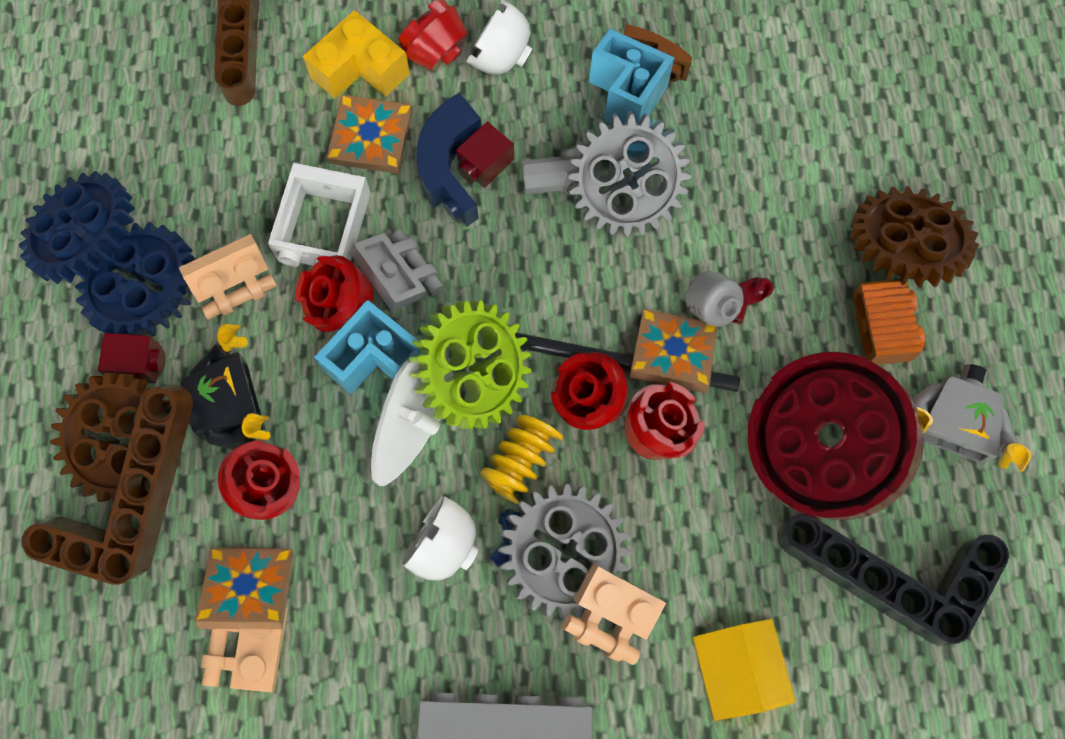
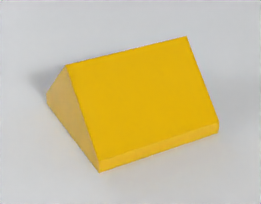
[693,619,796,721]

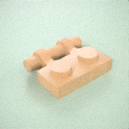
[179,234,277,320]
[562,563,666,665]
[200,608,288,693]

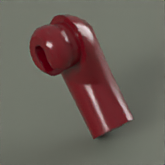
[732,277,773,324]

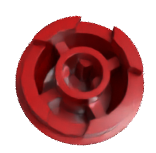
[398,0,468,72]
[295,255,373,332]
[551,352,630,430]
[624,382,705,460]
[218,440,300,520]

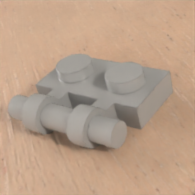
[350,229,444,311]

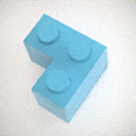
[589,29,675,124]
[314,300,421,395]

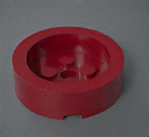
[747,352,924,521]

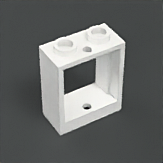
[268,163,371,267]

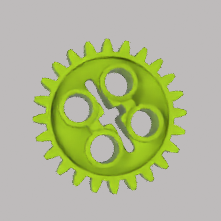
[409,300,532,429]

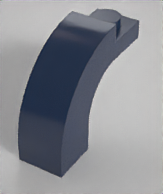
[416,93,482,227]

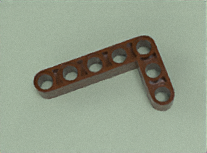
[215,0,258,106]
[21,385,193,585]

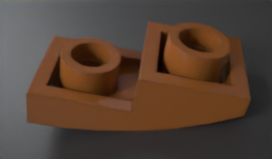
[624,24,692,82]

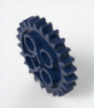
[19,171,135,284]
[75,222,196,337]

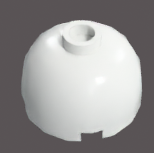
[466,0,532,75]
[401,496,478,581]

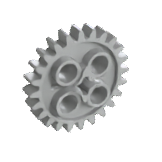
[567,111,691,237]
[498,484,631,619]

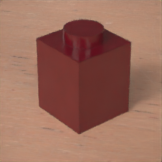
[456,121,515,188]
[97,333,166,383]

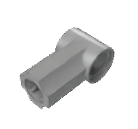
[522,148,595,195]

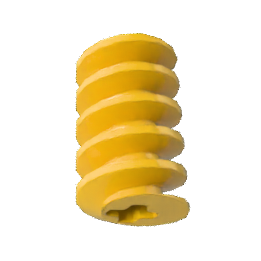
[480,415,564,504]

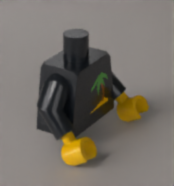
[164,324,271,450]

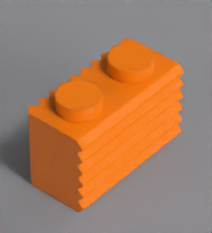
[852,279,925,365]

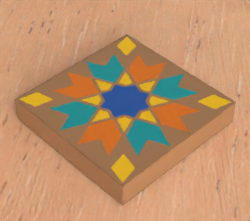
[326,95,413,174]
[629,309,718,394]
[195,548,294,629]

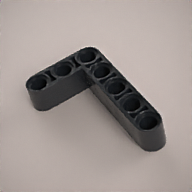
[777,514,1009,646]

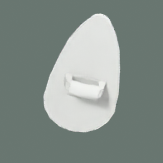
[371,353,453,486]

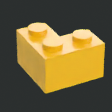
[303,10,410,99]

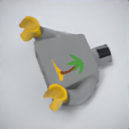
[912,364,1032,472]

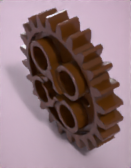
[850,186,979,288]
[50,373,171,503]

